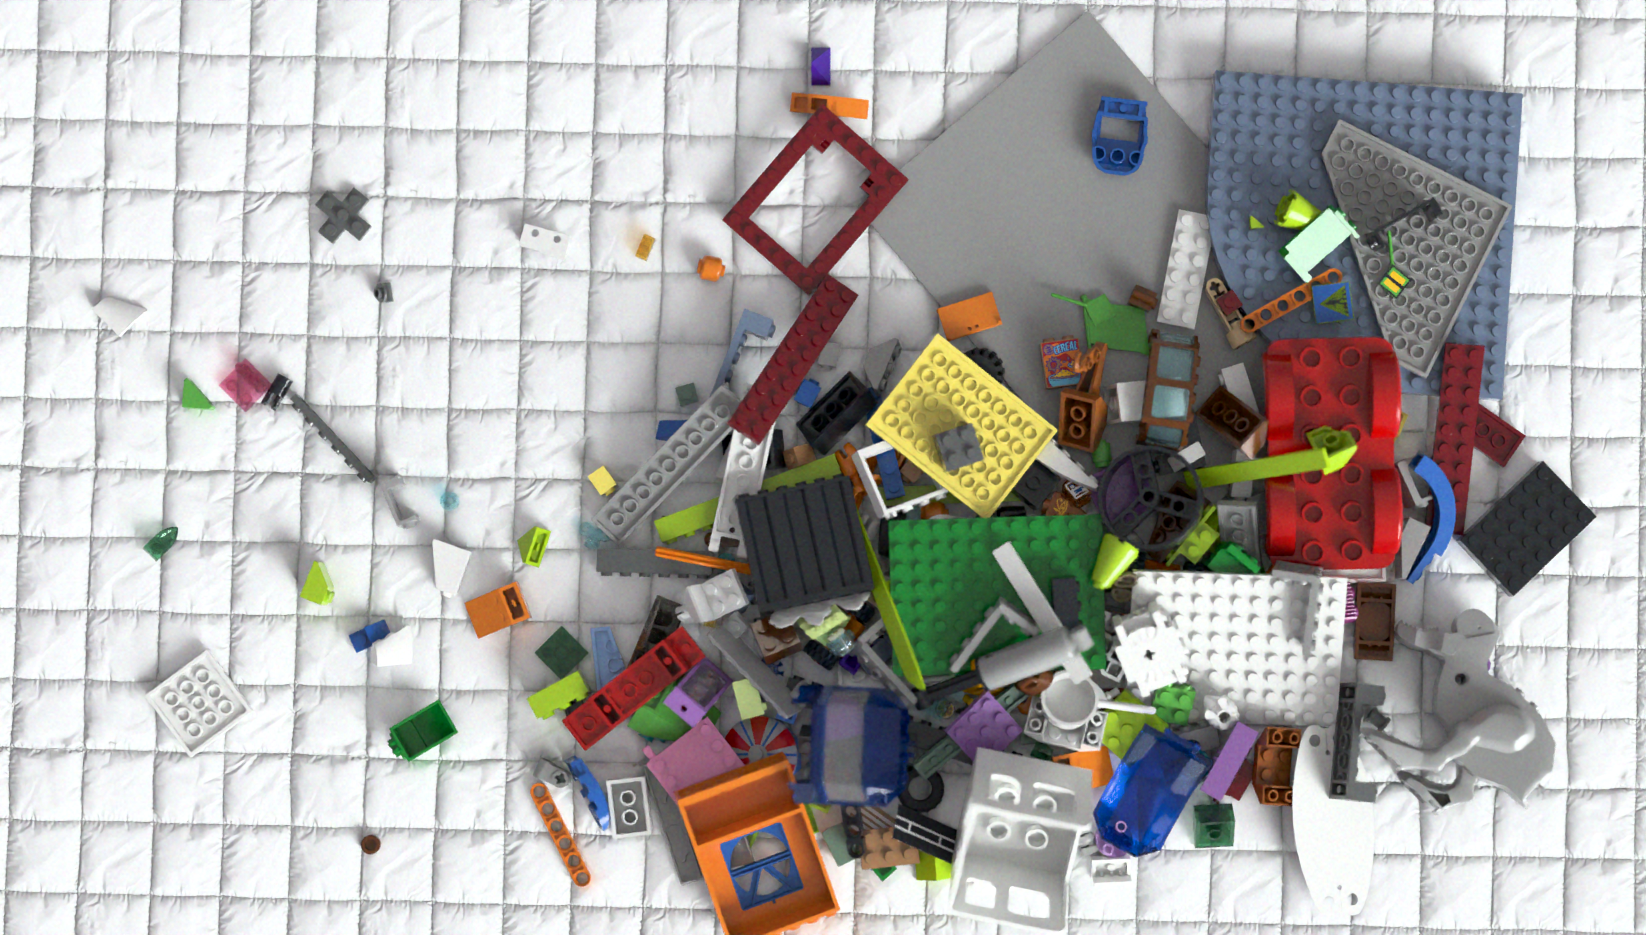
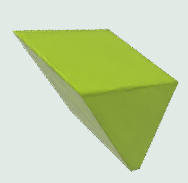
[1249,216,1264,229]

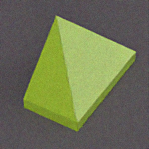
[517,526,551,568]

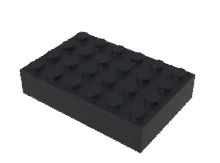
[1456,461,1597,597]

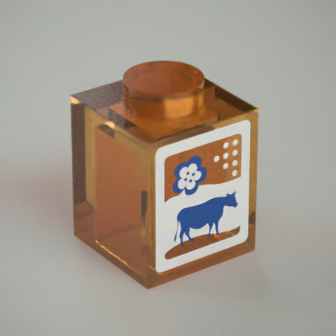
[1061,480,1092,508]

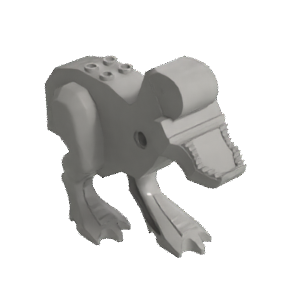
[1359,608,1556,815]

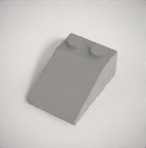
[1395,517,1431,580]

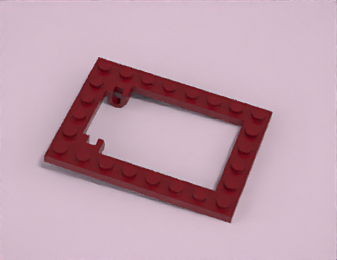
[722,104,909,295]

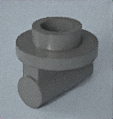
[374,282,393,303]

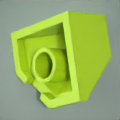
[1306,426,1357,475]

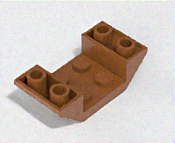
[1252,727,1302,806]

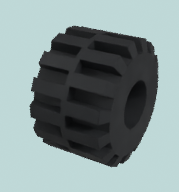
[964,348,1005,384]

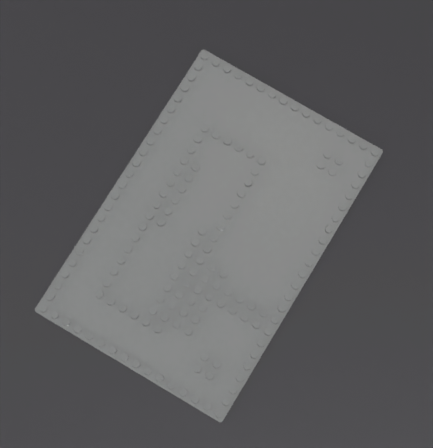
[858,12,1269,545]

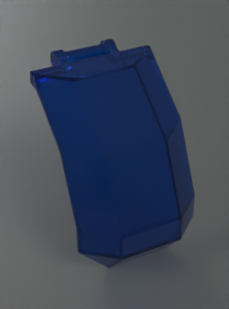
[1093,723,1213,858]

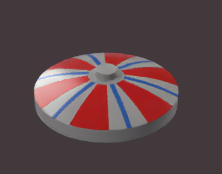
[725,716,798,773]

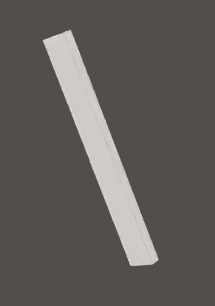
[992,541,1093,685]

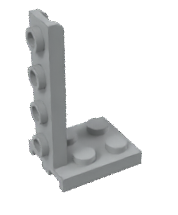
[1272,560,1324,657]
[949,596,1040,672]
[848,618,917,711]

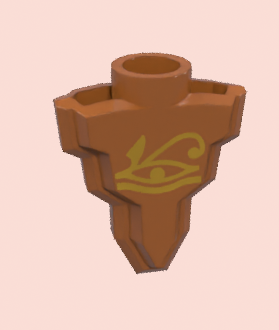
[1041,491,1087,515]

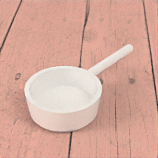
[1040,670,1156,729]

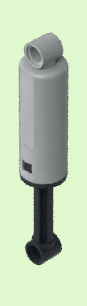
[910,625,1093,711]

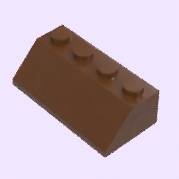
[1195,385,1268,459]

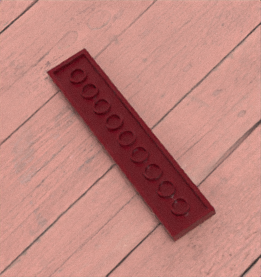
[727,273,859,446]
[1425,342,1485,535]

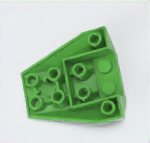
[627,673,721,742]

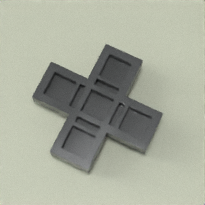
[315,188,372,244]

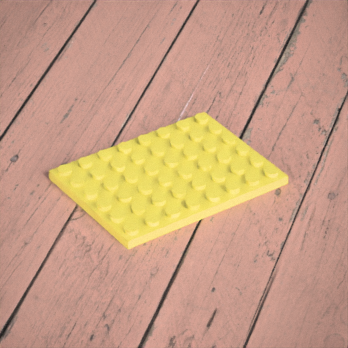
[865,333,1058,518]

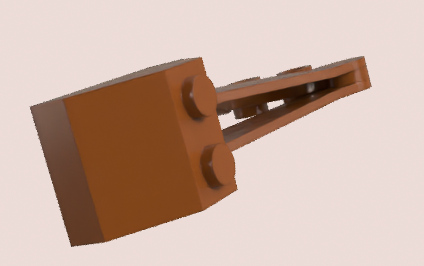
[1058,341,1108,453]

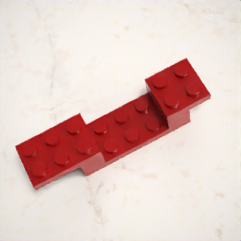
[562,626,706,751]

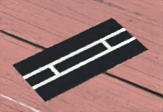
[892,804,957,864]

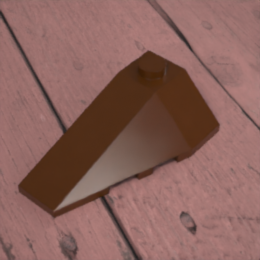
[1146,480,1212,564]

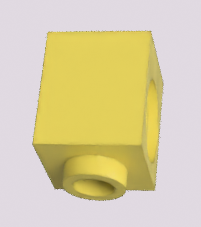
[587,466,617,496]

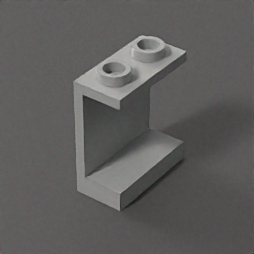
[380,476,420,529]

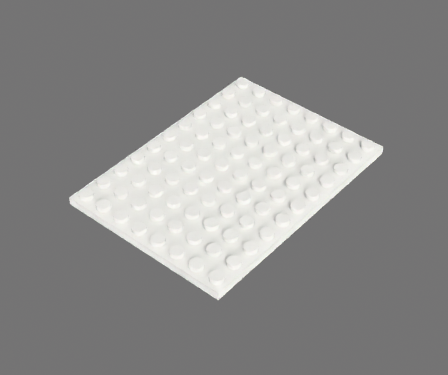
[1126,569,1347,726]

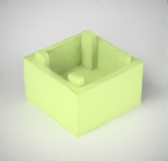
[732,678,767,720]

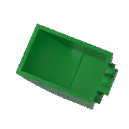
[387,699,458,762]

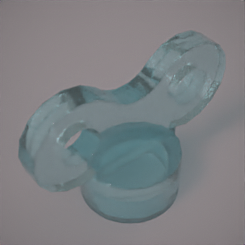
[579,522,610,550]

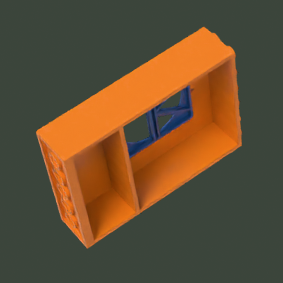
[673,751,840,935]

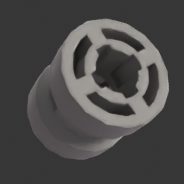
[1078,832,1099,857]

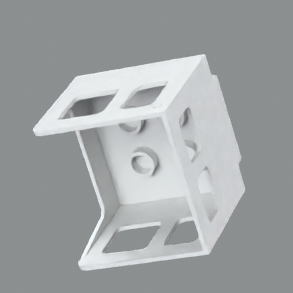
[947,747,1092,935]

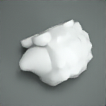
[1204,695,1239,731]

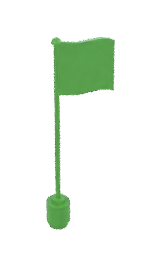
[1080,294,1149,468]

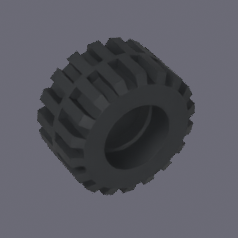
[896,765,945,813]

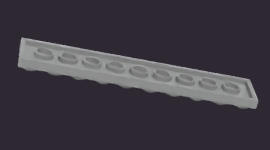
[591,384,741,546]

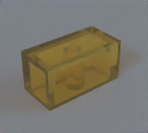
[635,234,656,262]

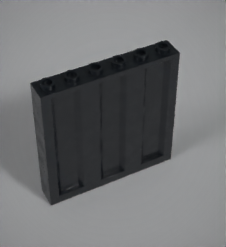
[735,473,874,615]

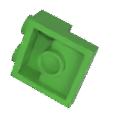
[1151,683,1196,726]

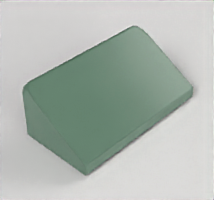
[822,822,858,867]

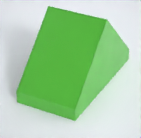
[182,378,215,410]

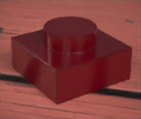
[1216,289,1243,317]

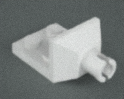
[675,568,750,623]

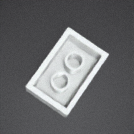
[606,775,653,839]

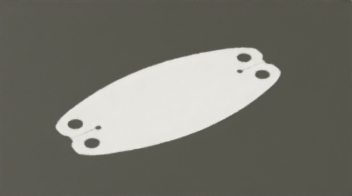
[1292,723,1374,918]

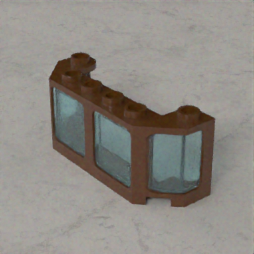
[1135,329,1201,451]

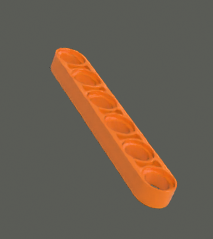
[1240,268,1342,333]
[530,783,591,887]

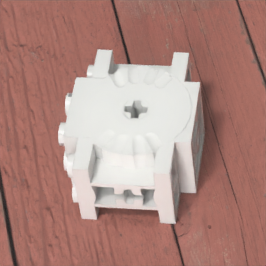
[1112,600,1189,697]

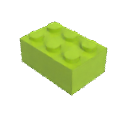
[526,670,591,720]

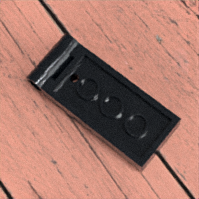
[1010,459,1061,511]

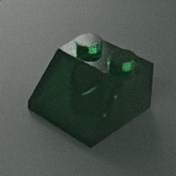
[1193,803,1235,848]

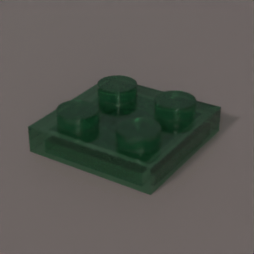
[535,626,589,679]

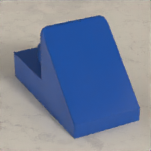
[348,619,390,653]

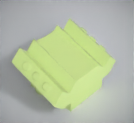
[796,604,851,647]

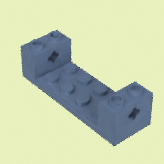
[710,309,776,396]

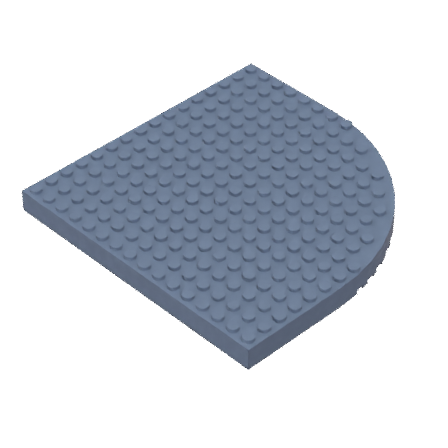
[1205,70,1523,401]

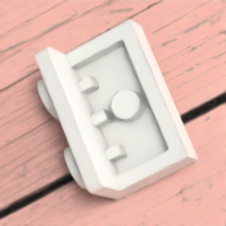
[1091,855,1132,888]

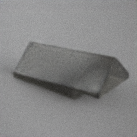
[627,595,682,667]

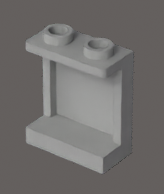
[1394,456,1433,510]

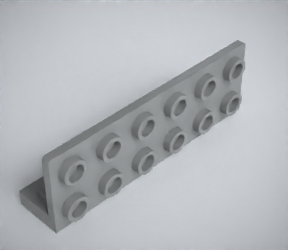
[707,611,817,719]

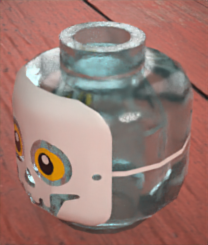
[826,628,856,657]

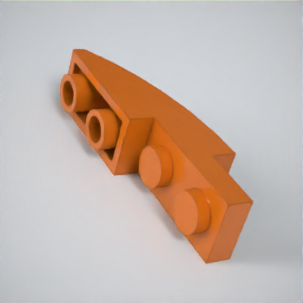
[790,92,869,119]

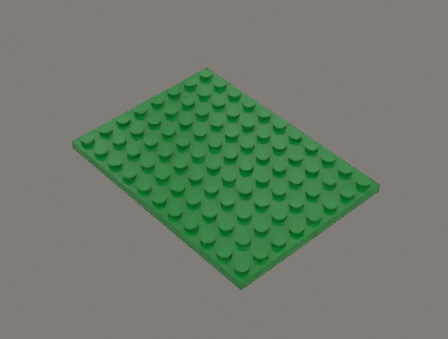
[888,514,1106,676]

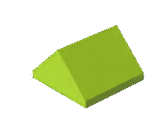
[915,850,952,881]

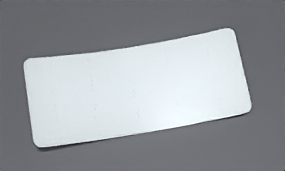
[1167,442,1206,472]

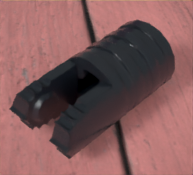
[261,373,293,411]

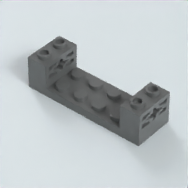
[1329,683,1386,803]

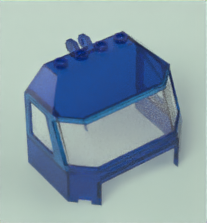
[788,685,915,807]

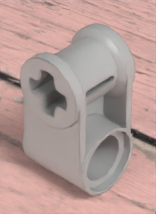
[533,757,572,788]

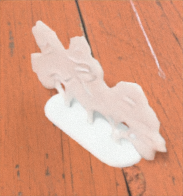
[769,592,870,628]

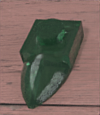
[143,527,178,562]

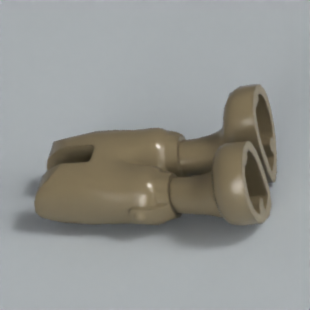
[1110,571,1138,603]

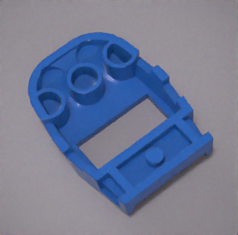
[1092,96,1148,176]
[564,755,609,831]

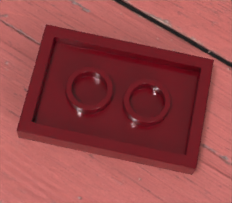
[1474,404,1526,467]

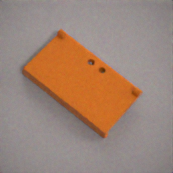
[936,292,1002,342]

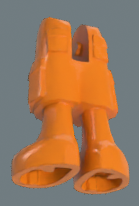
[834,442,882,500]

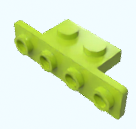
[1165,504,1220,567]

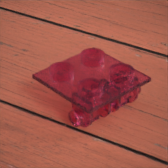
[218,358,271,412]

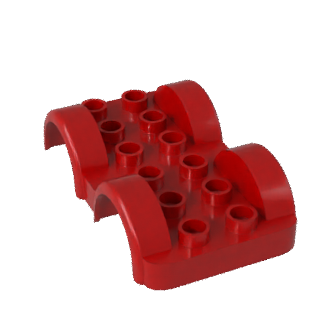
[1261,336,1403,570]

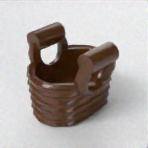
[1014,669,1054,697]

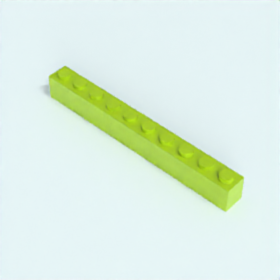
[654,454,842,545]

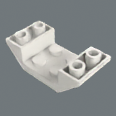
[1024,696,1108,752]

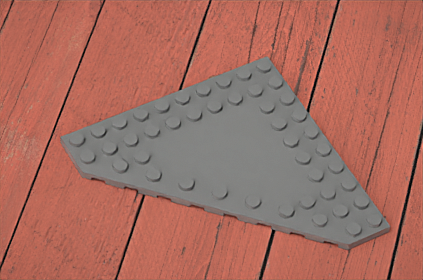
[1321,119,1512,378]

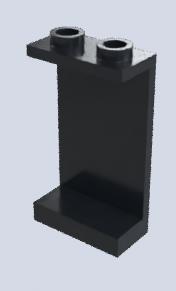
[1366,197,1444,252]

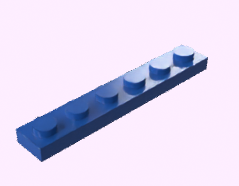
[866,387,905,500]

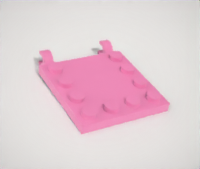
[642,717,744,806]

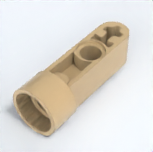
[1205,278,1257,350]

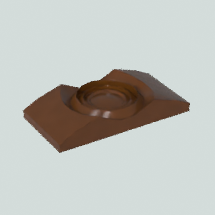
[1353,582,1396,661]

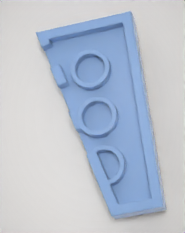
[590,626,626,692]

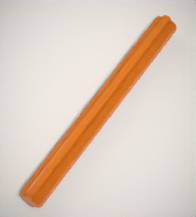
[655,546,751,575]

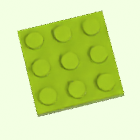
[1102,688,1169,767]

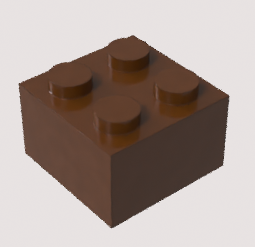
[750,615,802,665]

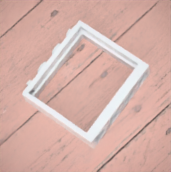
[851,441,948,520]

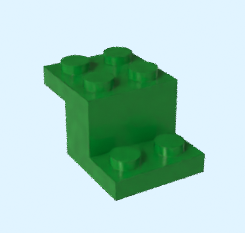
[1200,540,1261,574]

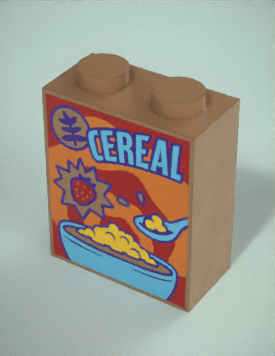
[1039,335,1083,390]

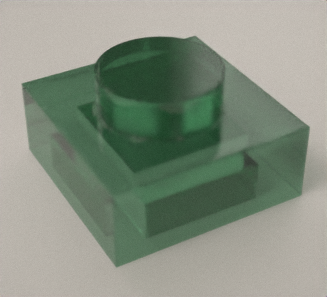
[1030,742,1054,761]

